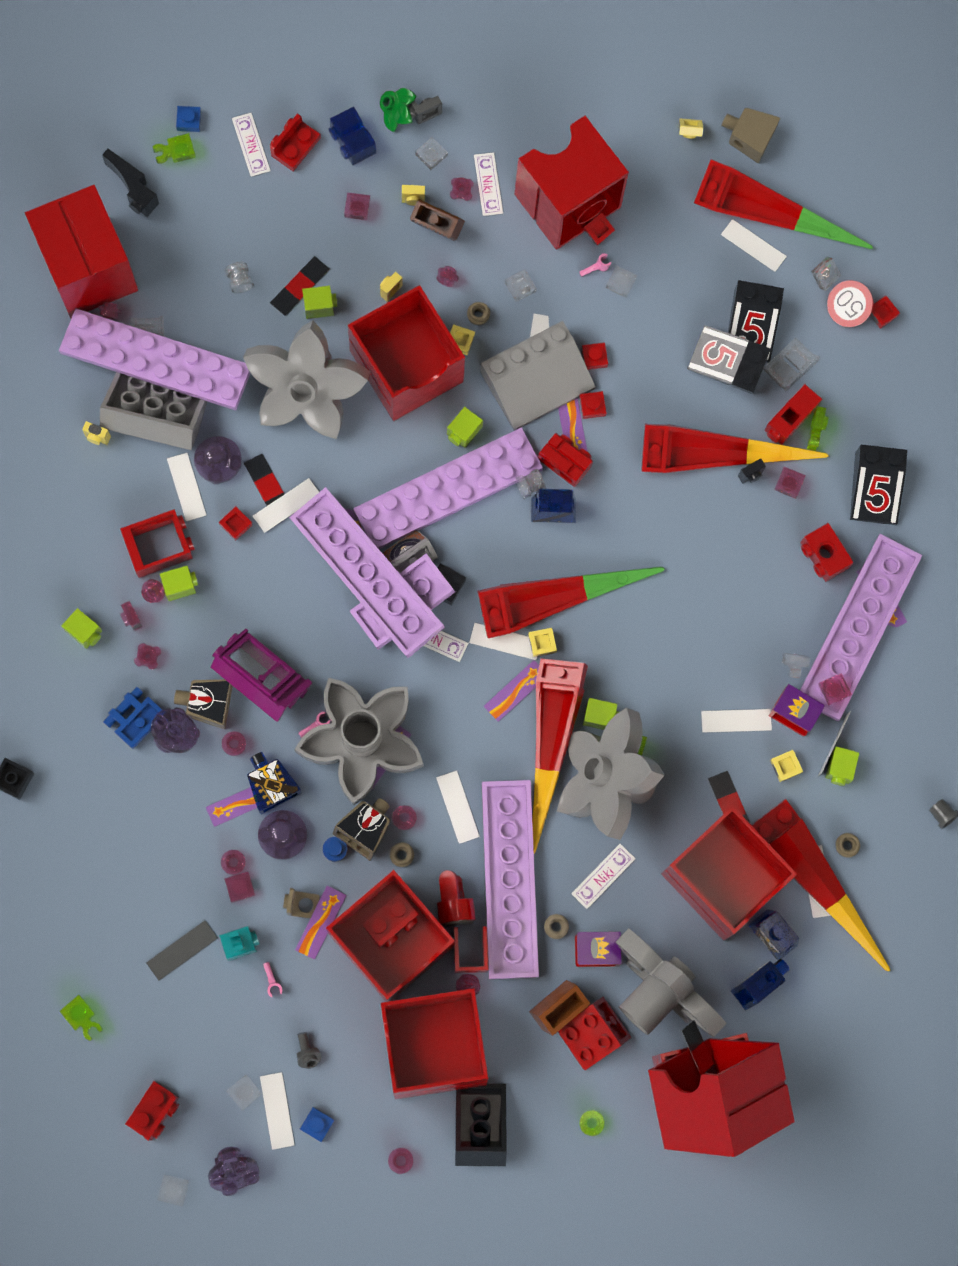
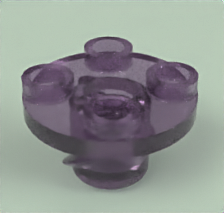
[194,436,242,484]
[151,707,200,753]
[258,810,307,860]
[208,1146,259,1196]

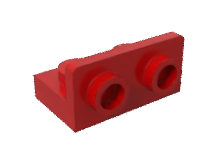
[270,113,321,172]
[362,893,419,948]
[125,1081,180,1141]

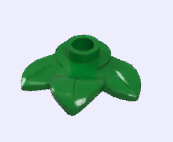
[380,88,416,132]

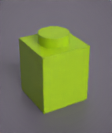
[302,286,338,319]
[447,406,483,448]
[160,566,199,601]
[61,608,102,649]
[583,698,619,730]
[825,747,859,786]

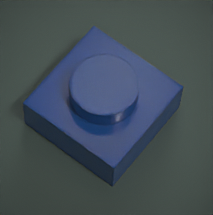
[176,106,201,132]
[300,1107,334,1142]

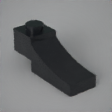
[102,148,159,217]

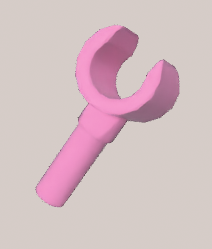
[579,253,612,277]
[298,712,330,738]
[263,962,282,997]

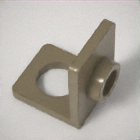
[283,888,320,919]

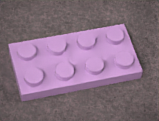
[350,554,455,650]

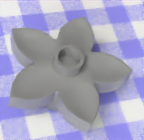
[243,320,370,439]
[295,678,423,805]
[557,708,665,840]
[616,928,727,1037]

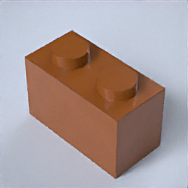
[529,980,590,1036]

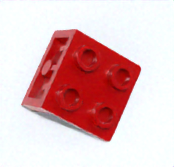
[558,996,632,1070]

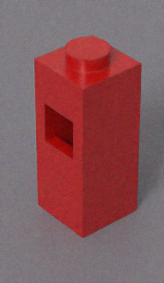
[765,384,822,445]

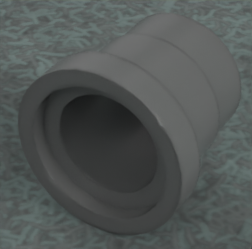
[929,799,958,829]

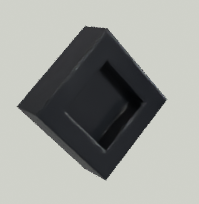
[738,459,766,484]

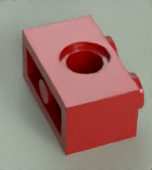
[800,523,854,582]

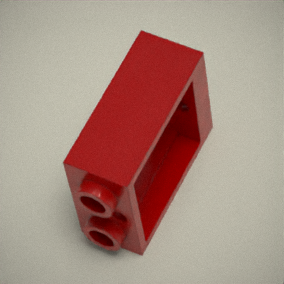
[120,509,195,578]

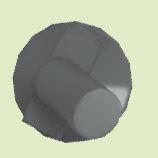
[297,1032,322,1069]

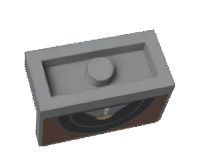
[382,530,438,573]

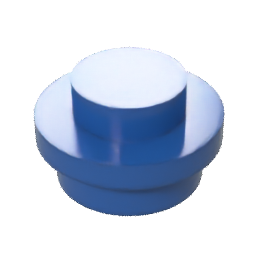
[323,837,347,862]

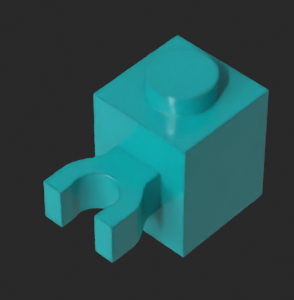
[219,926,259,961]

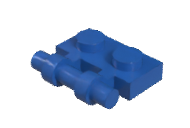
[103,687,167,749]

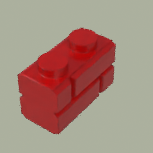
[538,433,593,487]

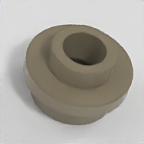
[467,302,490,325]
[835,833,860,858]
[390,842,414,867]
[544,914,569,939]

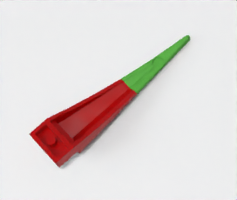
[694,159,873,249]
[477,567,665,638]

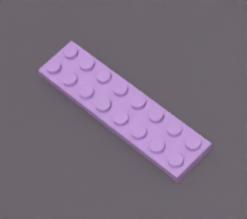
[59,308,250,410]
[353,427,543,549]
[289,487,445,658]
[800,534,922,721]
[482,780,539,979]

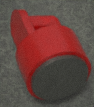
[437,870,476,927]

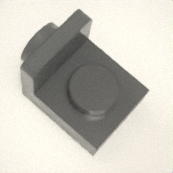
[407,96,442,125]

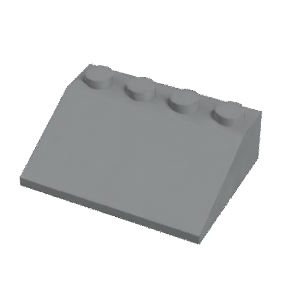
[480,321,596,431]
[100,372,208,450]

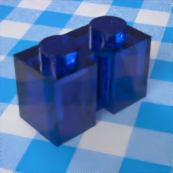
[328,106,376,166]

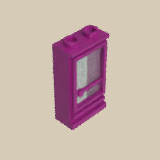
[210,628,312,722]

